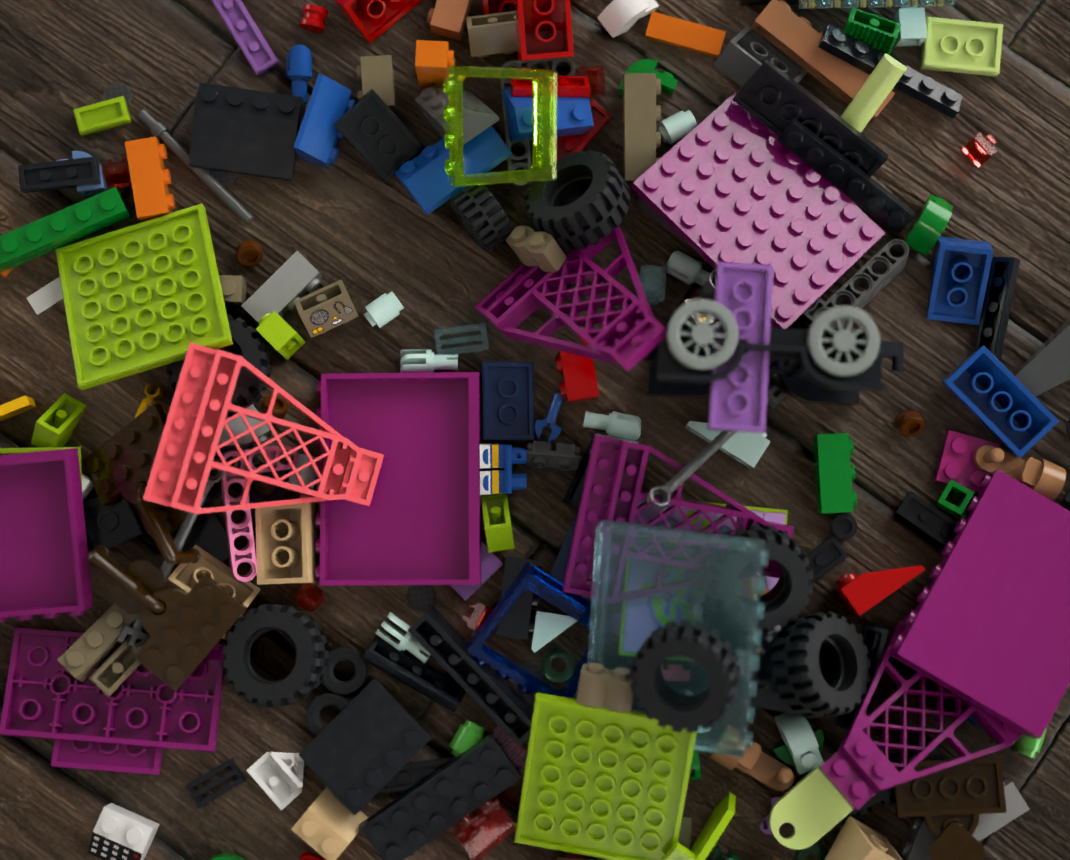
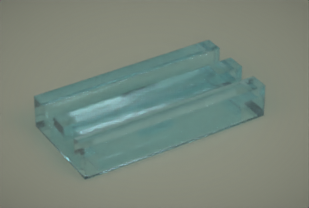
[434,323,489,355]

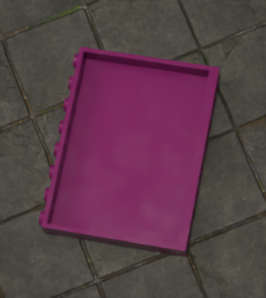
[315,372,481,586]
[0,448,93,622]
[890,469,1070,739]

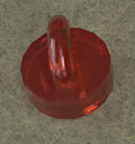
[295,583,324,611]

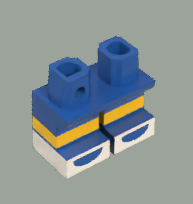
[480,443,527,495]

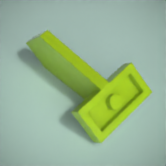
[661,792,736,860]

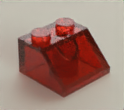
[455,797,517,860]

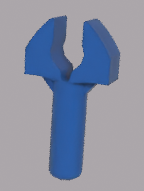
[534,393,564,442]

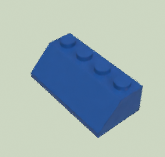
[395,125,512,215]
[941,345,1059,458]

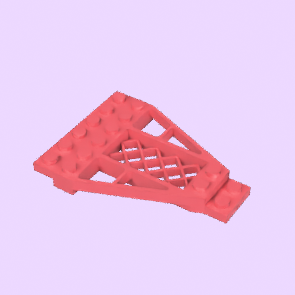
[143,342,384,514]

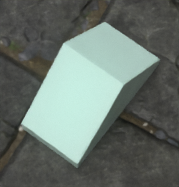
[531,611,577,653]

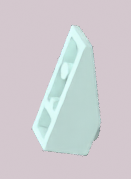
[685,421,771,470]

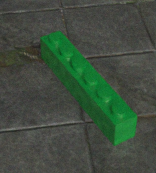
[0,187,131,273]

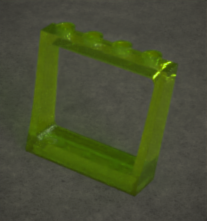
[443,66,557,187]

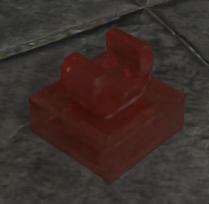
[578,66,605,94]
[962,132,997,168]
[102,157,132,189]
[462,602,498,635]

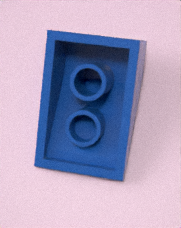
[926,236,994,325]

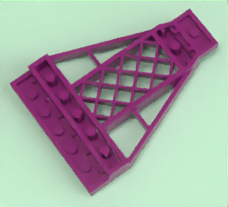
[475,226,667,371]
[562,433,794,603]
[818,608,1023,811]

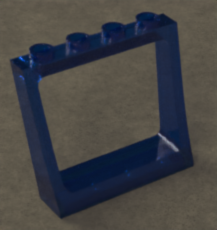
[468,562,615,698]

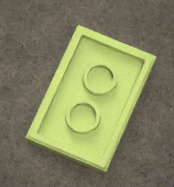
[921,16,1003,77]

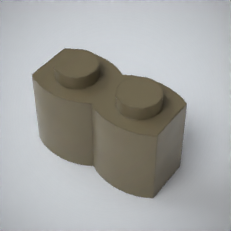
[506,226,567,273]
[576,663,633,712]

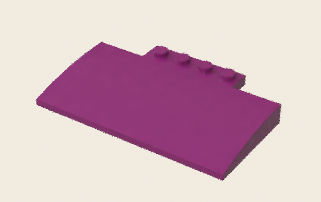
[0,627,226,775]

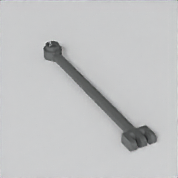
[647,379,786,510]
[117,461,224,650]

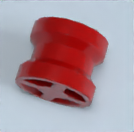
[299,4,328,33]

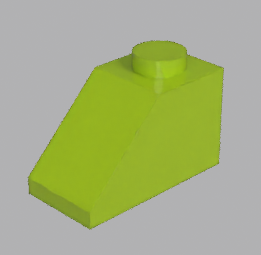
[256,310,305,360]
[31,393,87,447]
[481,493,515,553]

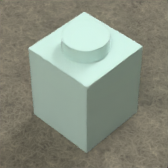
[894,5,927,47]

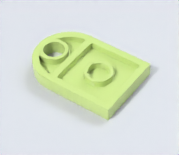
[769,765,853,850]

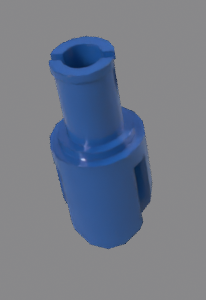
[286,44,312,105]

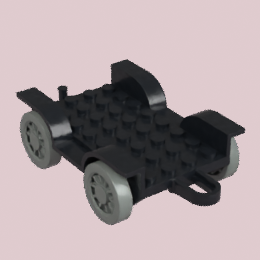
[641,299,905,406]

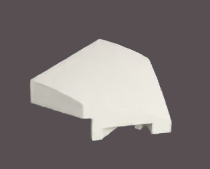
[246,752,304,810]

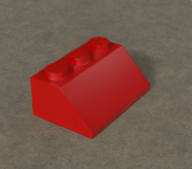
[334,0,422,44]

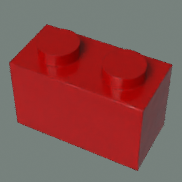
[555,345,599,404]

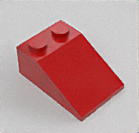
[515,0,574,60]
[832,565,925,616]

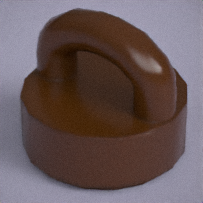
[236,240,263,266]
[260,395,288,419]
[895,410,925,437]

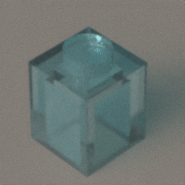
[637,265,667,305]

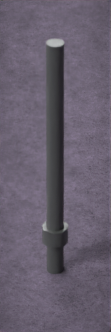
[137,109,254,224]

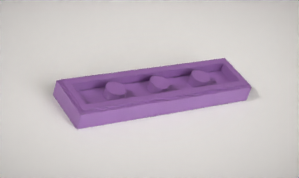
[211,0,280,77]

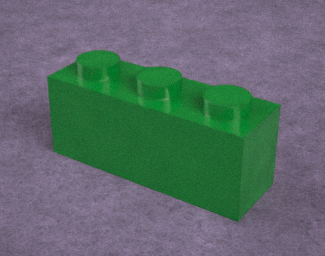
[813,433,857,515]

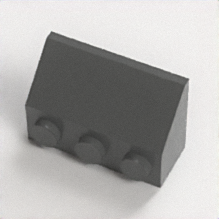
[714,25,808,88]
[415,84,500,150]

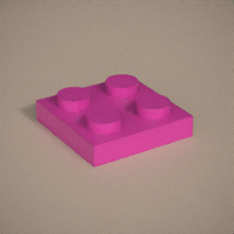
[934,430,1000,493]

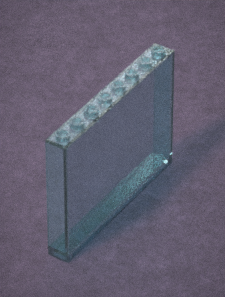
[587,519,769,757]

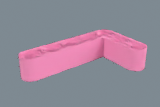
[219,445,299,582]

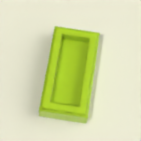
[73,96,131,136]

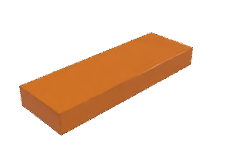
[645,11,726,58]

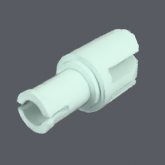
[665,251,711,286]
[400,349,458,373]
[583,411,641,441]
[375,612,431,664]

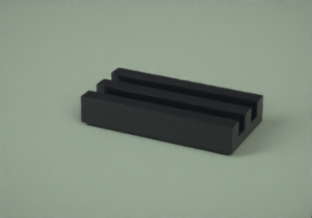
[185,758,246,809]

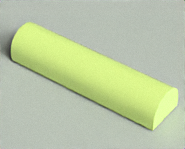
[841,53,907,133]

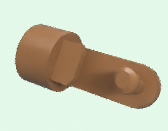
[974,445,1066,501]
[709,722,794,792]

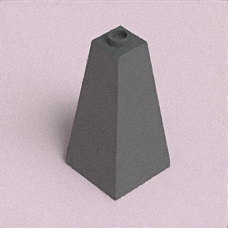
[1013,318,1070,397]

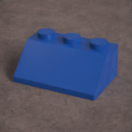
[293,74,356,169]
[502,89,594,142]

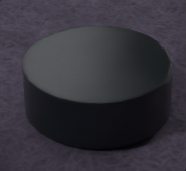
[829,513,857,540]

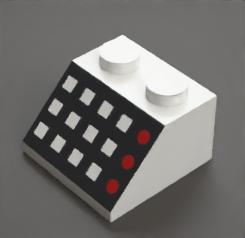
[88,803,160,860]

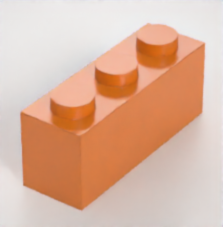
[415,40,456,89]
[125,136,176,222]

